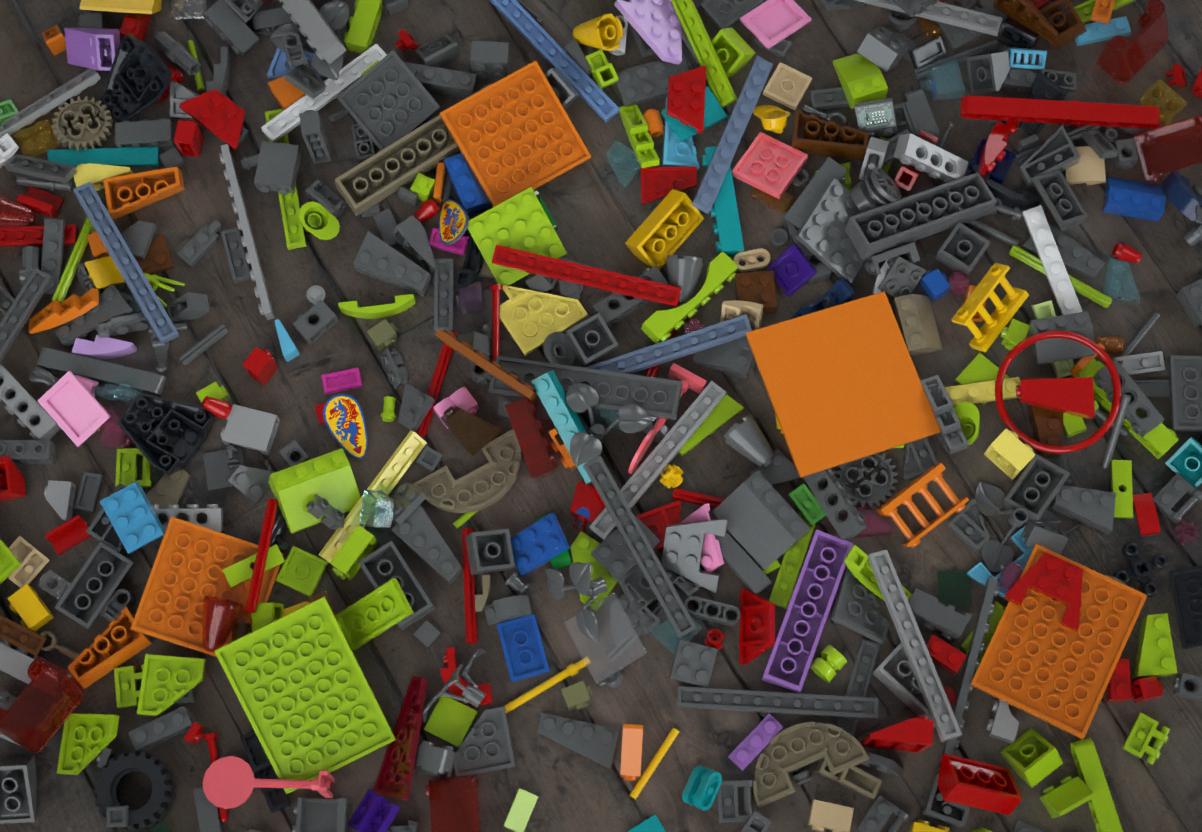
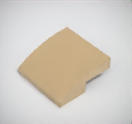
[1065,146,1106,185]
[720,301,763,331]
[8,536,50,588]

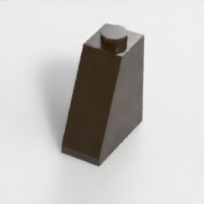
[441,406,502,456]

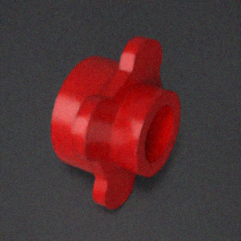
[704,629,725,650]

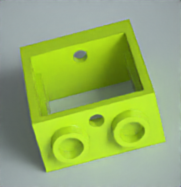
[330,525,379,581]

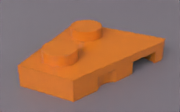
[549,428,577,471]

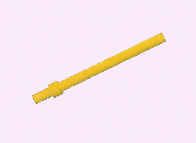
[504,656,591,714]

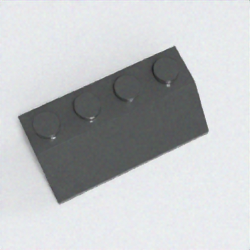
[54,541,134,629]

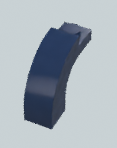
[1162,169,1202,224]
[789,278,855,320]

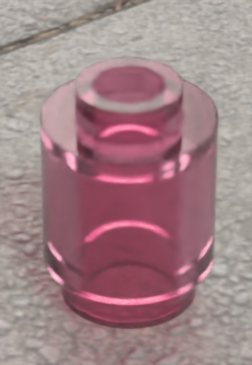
[998,562,1023,592]

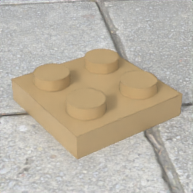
[763,62,813,110]

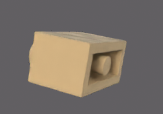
[808,800,854,832]

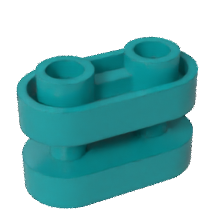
[682,765,722,810]

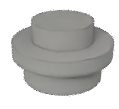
[306,285,326,303]

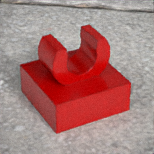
[395,29,419,52]
[1165,63,1188,88]

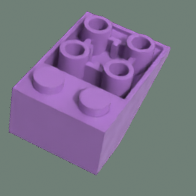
[64,27,120,71]

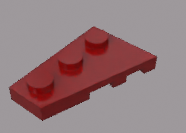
[641,166,697,205]

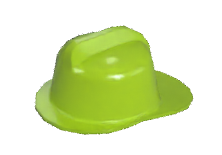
[299,202,340,240]
[953,402,980,445]

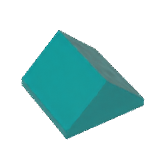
[1165,437,1202,489]

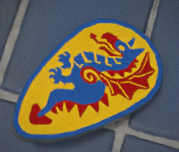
[439,200,469,245]
[323,394,368,459]

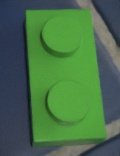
[788,484,827,527]

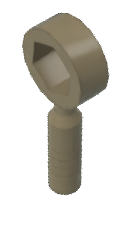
[39,631,80,660]

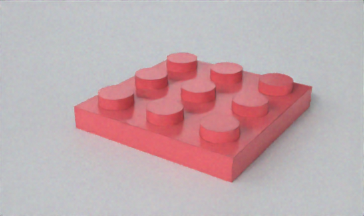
[731,132,808,199]

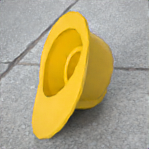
[753,105,791,134]

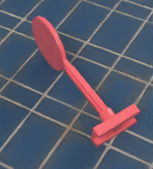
[628,363,707,475]
[203,756,335,809]

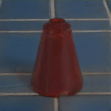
[0,194,36,227]
[202,596,243,653]

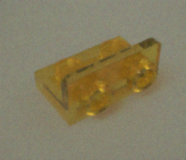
[14,120,61,158]

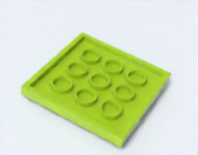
[468,187,567,285]

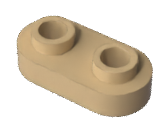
[733,248,770,272]

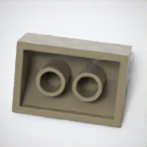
[892,294,943,356]

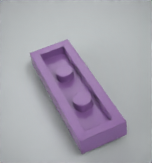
[728,714,784,771]

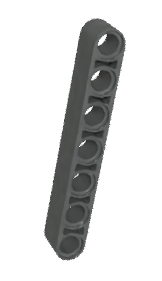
[36,347,167,397]

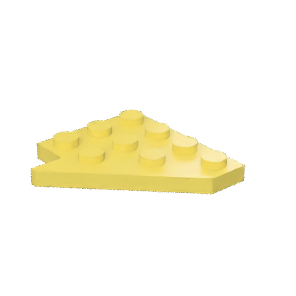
[500,285,588,356]

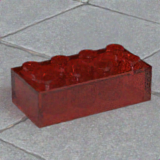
[505,397,557,481]

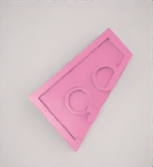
[679,503,724,572]

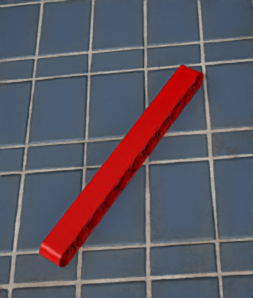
[960,96,1160,129]

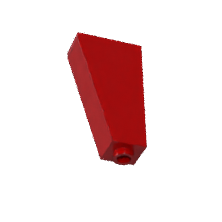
[1016,377,1095,419]

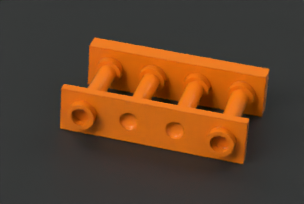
[876,463,969,548]

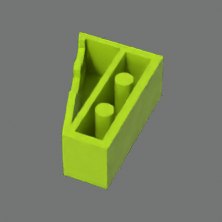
[1132,613,1178,680]

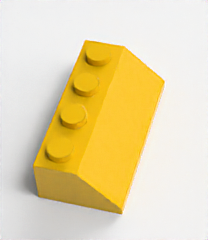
[80,0,162,14]
[625,189,705,270]

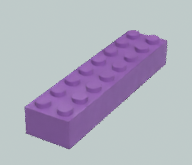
[761,530,854,693]

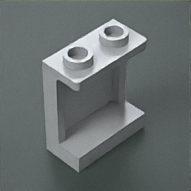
[221,404,280,456]

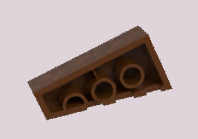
[791,109,869,160]
[1023,376,1063,459]

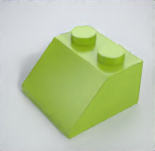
[711,27,756,79]
[1001,728,1063,788]
[1039,776,1096,819]

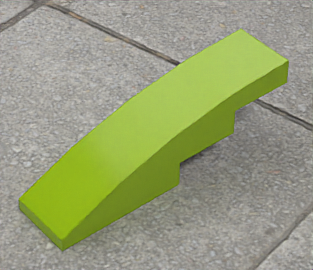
[619,104,660,168]

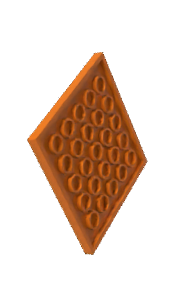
[439,61,592,207]
[130,516,284,658]

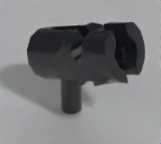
[269,505,289,550]

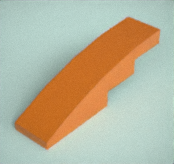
[28,288,99,334]

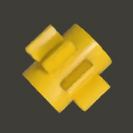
[659,464,684,489]

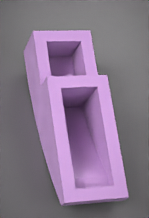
[72,335,137,360]

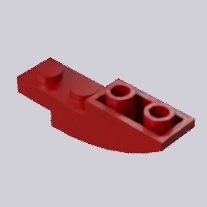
[979,121,1019,177]

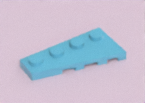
[662,97,700,171]

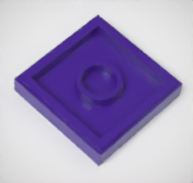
[767,243,817,297]

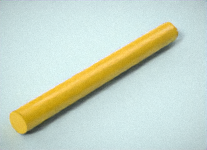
[629,728,679,800]

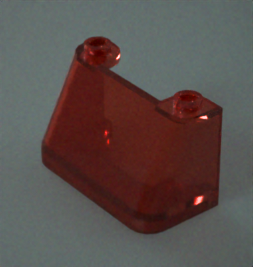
[1096,0,1169,83]
[1133,114,1202,182]
[0,656,85,753]
[425,774,480,832]

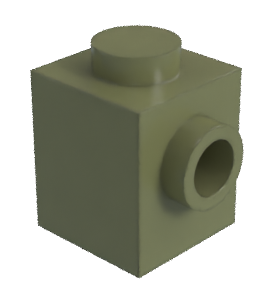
[367,319,398,352]
[561,681,593,710]

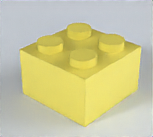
[984,428,1036,480]

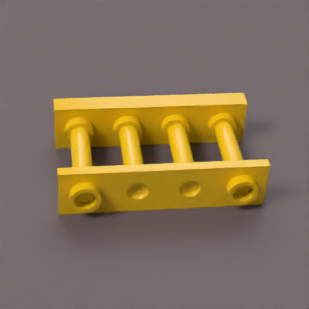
[951,263,1029,352]

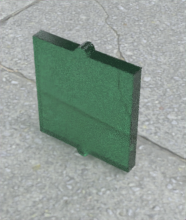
[937,569,972,607]

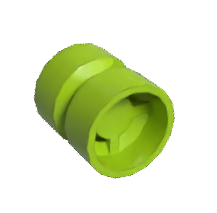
[810,645,847,683]

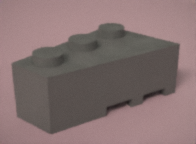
[1019,125,1080,188]
[86,483,126,553]
[1050,485,1116,535]

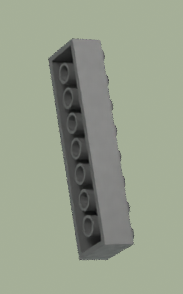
[845,172,997,260]

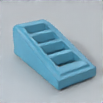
[1007,47,1047,69]
[275,319,300,362]

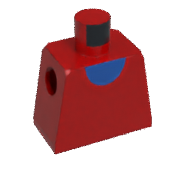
[570,481,605,531]

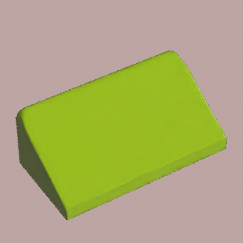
[504,788,538,832]

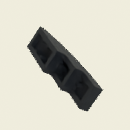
[240,730,291,814]

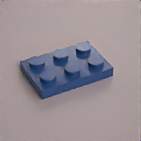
[510,513,570,576]
[496,614,550,682]

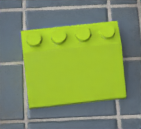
[268,448,361,534]

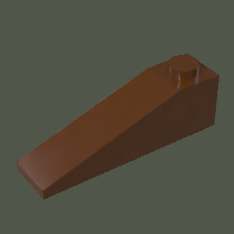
[993,0,1058,44]

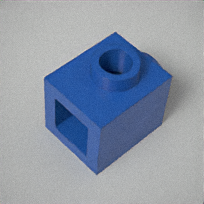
[920,269,951,302]

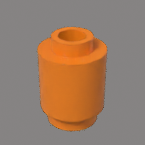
[643,109,665,138]

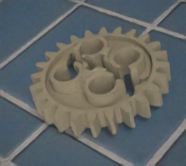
[52,96,113,152]

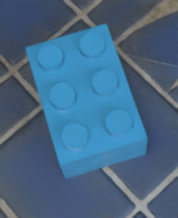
[99,482,165,553]

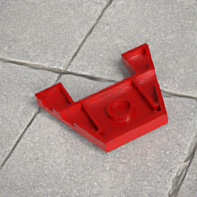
[1004,552,1083,632]

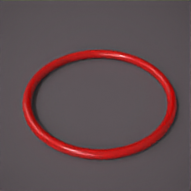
[995,330,1122,453]

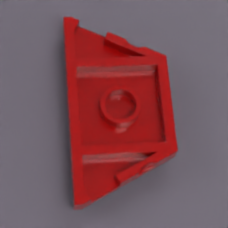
[666,66,706,134]
[179,89,245,151]
[613,500,681,552]
[739,589,775,665]

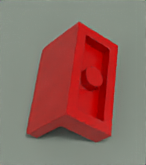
[16,187,64,219]
[45,515,92,556]

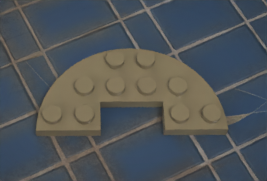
[413,429,522,513]
[753,722,870,808]

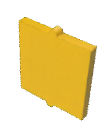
[85,256,126,290]

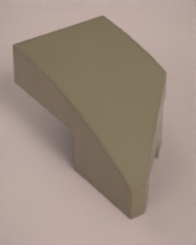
[475,575,491,612]

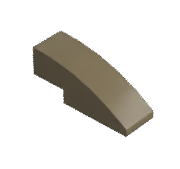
[815,757,882,799]

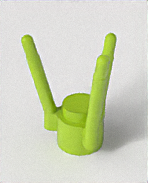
[144,273,185,308]

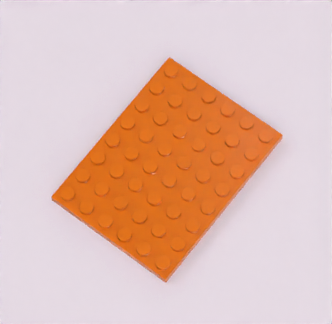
[970,544,1147,739]

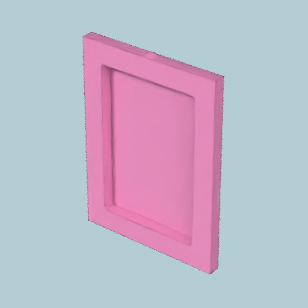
[740,0,812,49]
[38,371,111,447]

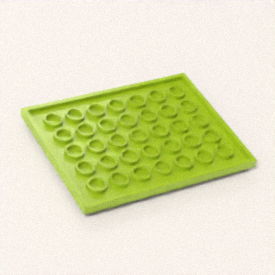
[214,596,396,794]

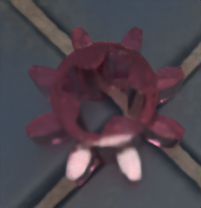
[948,271,969,296]
[684,319,705,335]
[1174,520,1200,545]

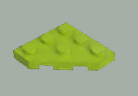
[570,531,617,612]
[137,654,206,716]
[57,713,119,775]

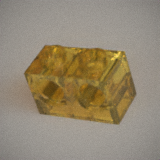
[1140,79,1187,125]

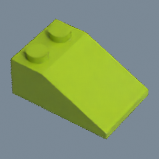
[832,53,888,109]

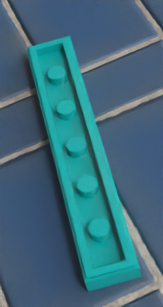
[48,147,160,168]

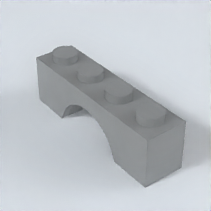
[986,699,1019,743]

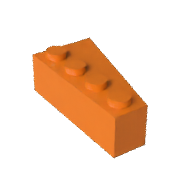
[104,167,185,220]
[67,607,152,689]

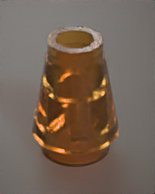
[1096,335,1125,354]

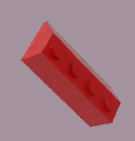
[938,753,1022,815]

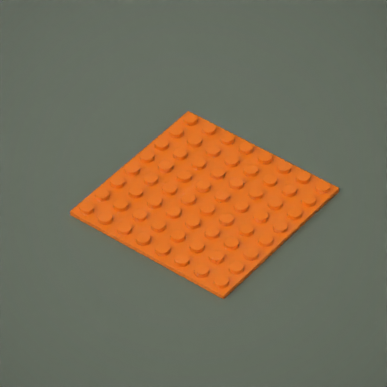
[745,291,940,478]

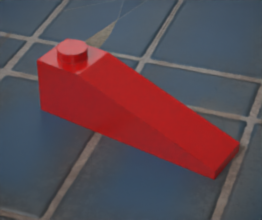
[0,456,26,503]

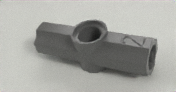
[154,31,201,76]
[19,246,41,303]

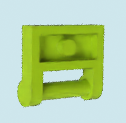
[115,448,152,488]

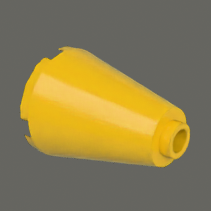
[573,14,623,51]

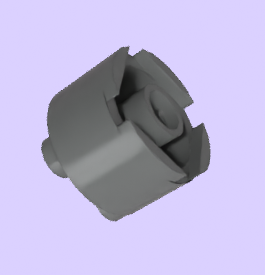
[413,741,456,778]

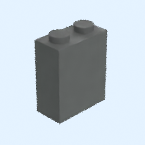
[254,141,302,195]

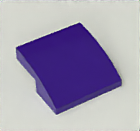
[348,789,400,832]

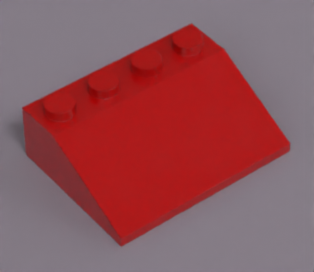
[860,715,934,753]

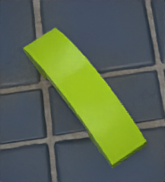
[338,294,416,319]
[844,545,912,601]

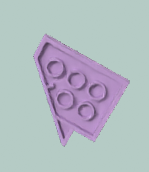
[614,0,682,65]

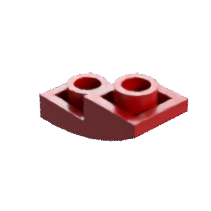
[1133,492,1161,536]

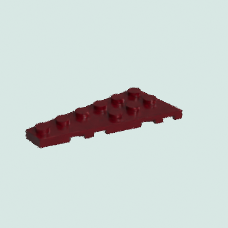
[373,676,428,801]

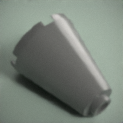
[666,255,704,307]
[723,414,775,468]

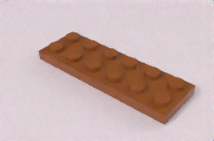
[434,329,539,403]

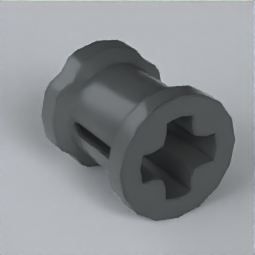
[505,572,531,596]

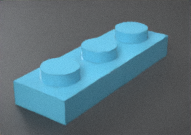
[1075,16,1131,46]

